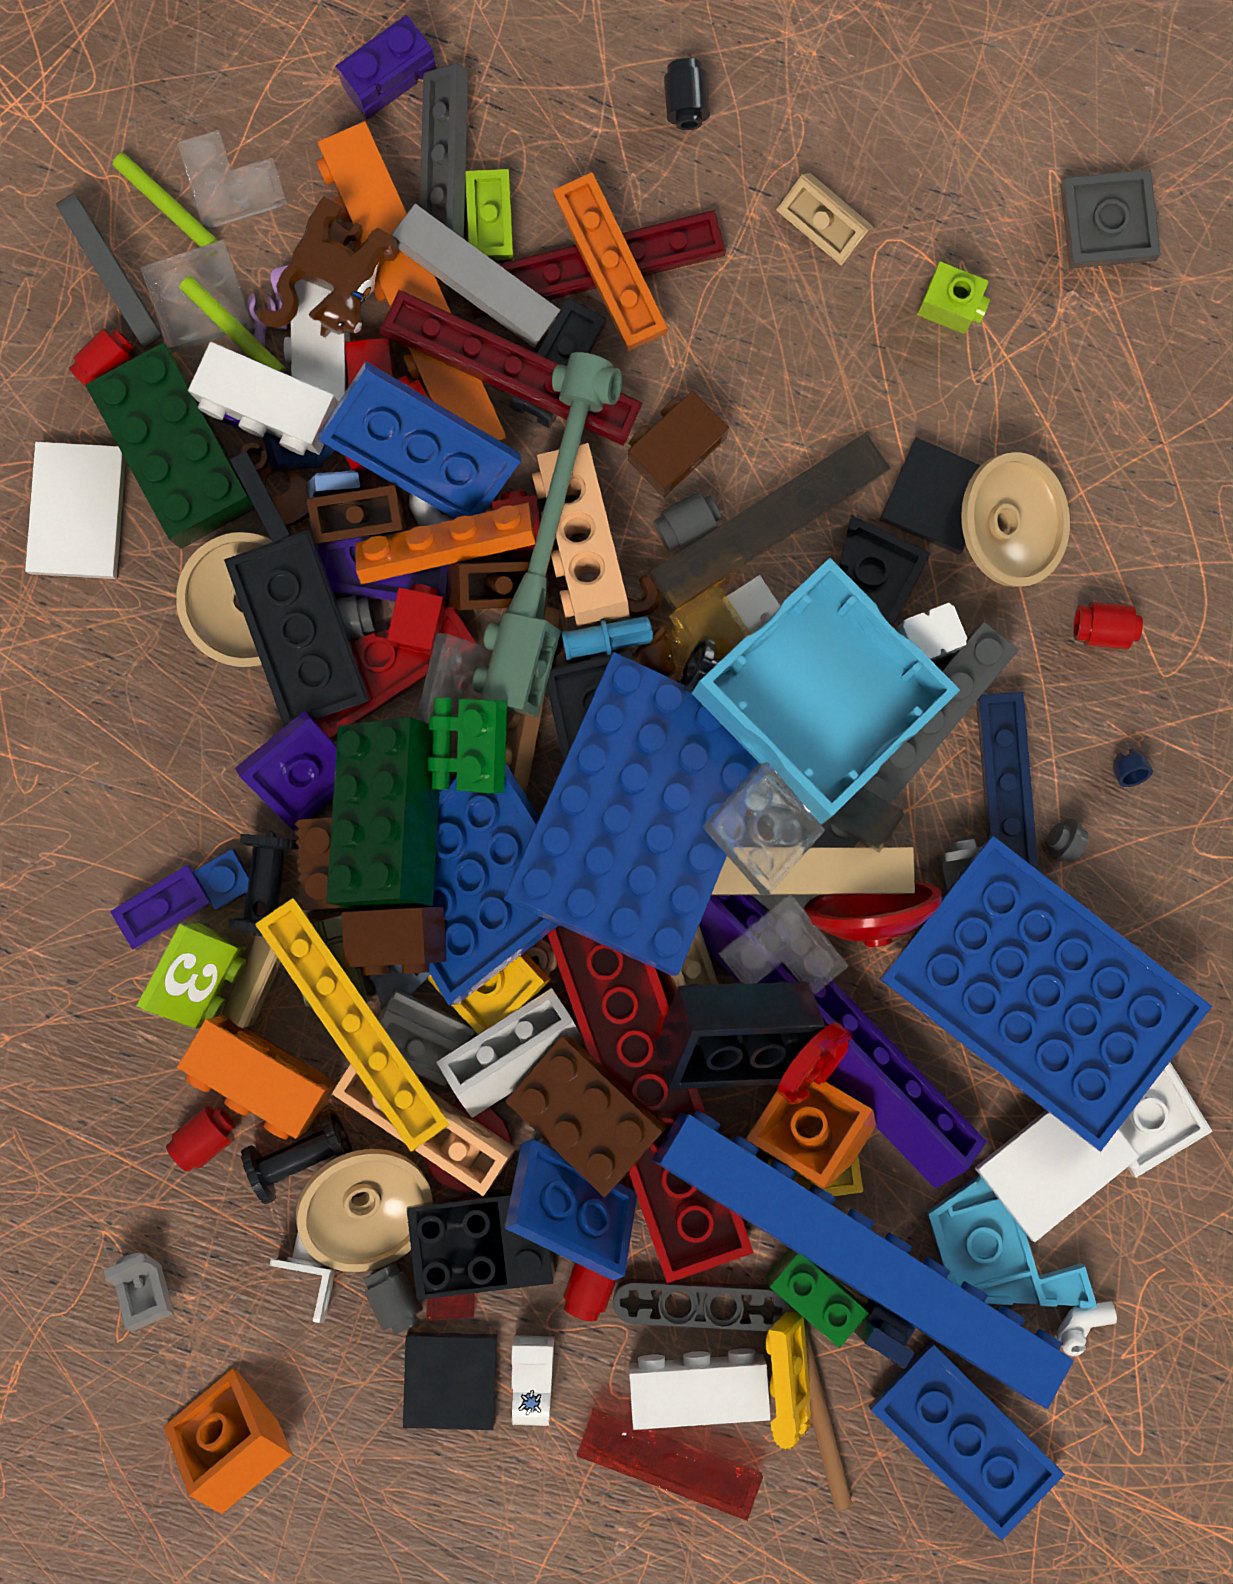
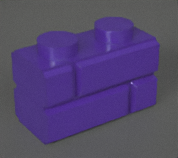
[335,15,436,119]

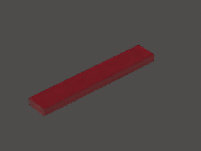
[469,210,726,319]
[380,290,642,446]

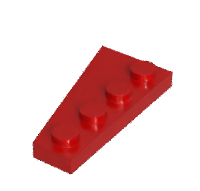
[315,606,477,740]

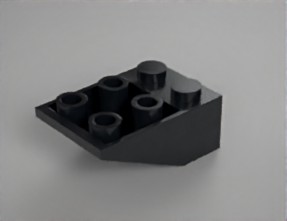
[406,1188,556,1300]

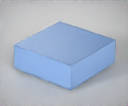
[306,471,360,499]

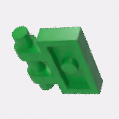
[428,698,507,794]

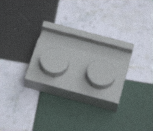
[377,987,475,1087]

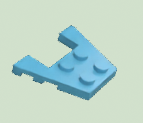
[926,1174,1097,1308]

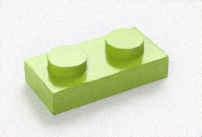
[465,169,514,261]

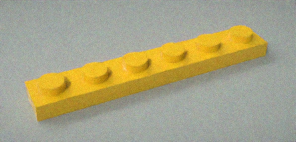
[255,898,450,1152]

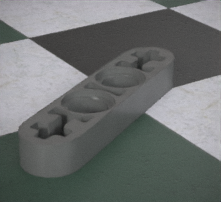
[56,192,163,348]
[613,1279,789,1331]

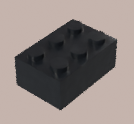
[655,981,825,1090]

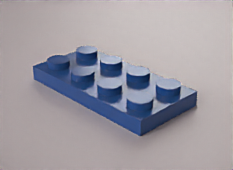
[318,361,521,519]
[868,1341,1065,1541]

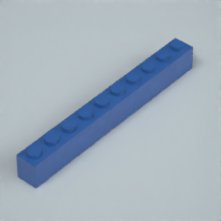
[652,1110,1074,1409]

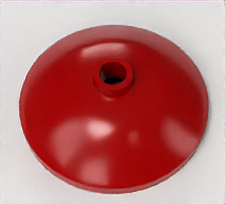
[804,881,942,947]

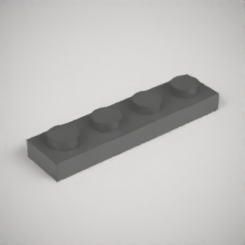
[420,63,468,239]

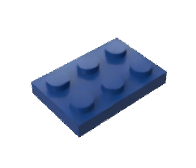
[505,1139,637,1280]

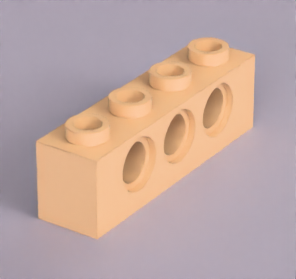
[532,443,630,629]
[332,1064,516,1196]

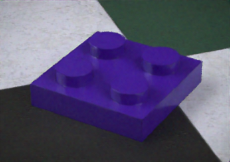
[235,710,337,831]

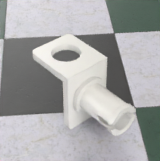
[269,1232,336,1323]

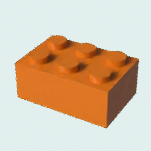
[177,1014,338,1140]

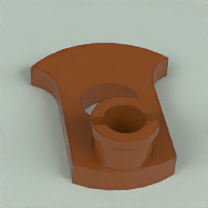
[239,442,309,527]

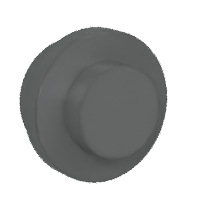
[1047,819,1088,862]

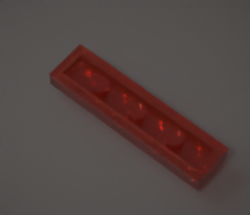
[576,1408,763,1521]

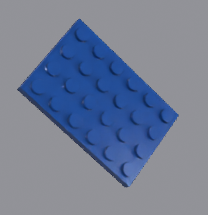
[503,652,763,977]
[879,836,1212,1152]

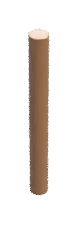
[805,1326,852,1510]

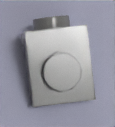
[103,1253,174,1332]

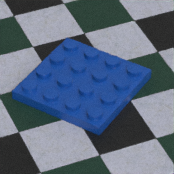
[406,762,559,1005]

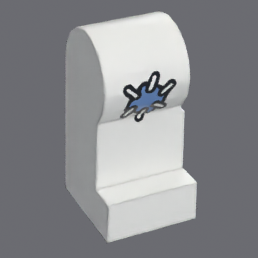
[511,1335,555,1426]

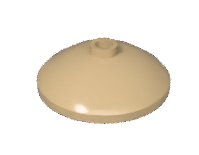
[961,452,1070,587]
[176,532,273,667]
[296,1149,433,1272]

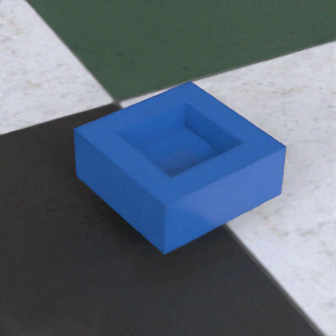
[193,849,249,910]

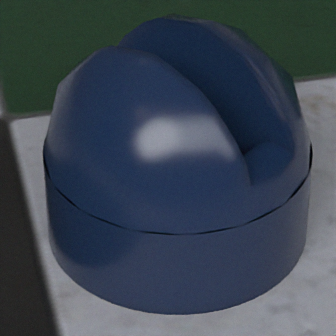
[1113,748,1153,787]

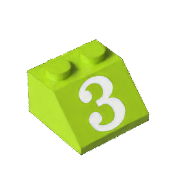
[136,923,247,1029]

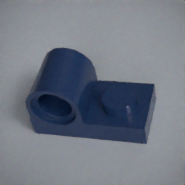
[854,1299,915,1369]

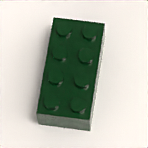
[85,343,255,549]
[326,717,439,911]

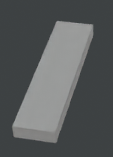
[391,204,560,348]

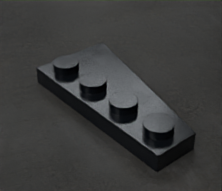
[839,515,931,627]

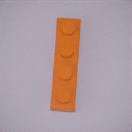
[552,172,668,352]
[356,502,536,584]

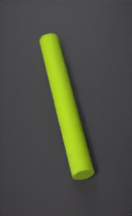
[112,153,218,253]
[179,276,286,373]

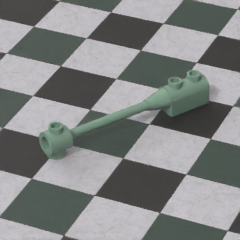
[473,352,622,718]

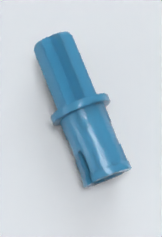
[561,617,653,660]

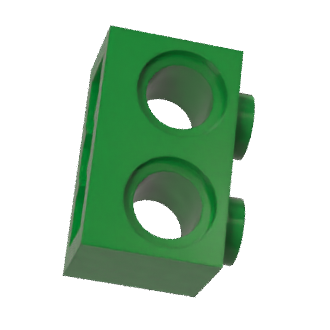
[765,1248,869,1348]

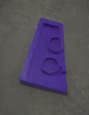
[318,529,448,602]

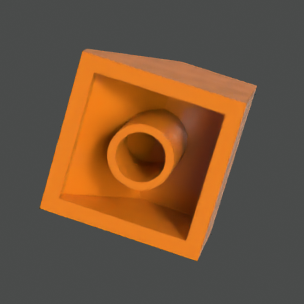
[745,1082,877,1190]
[163,1368,293,1514]

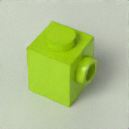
[917,261,990,334]

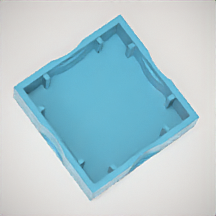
[692,558,960,825]

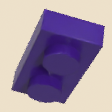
[110,865,212,950]

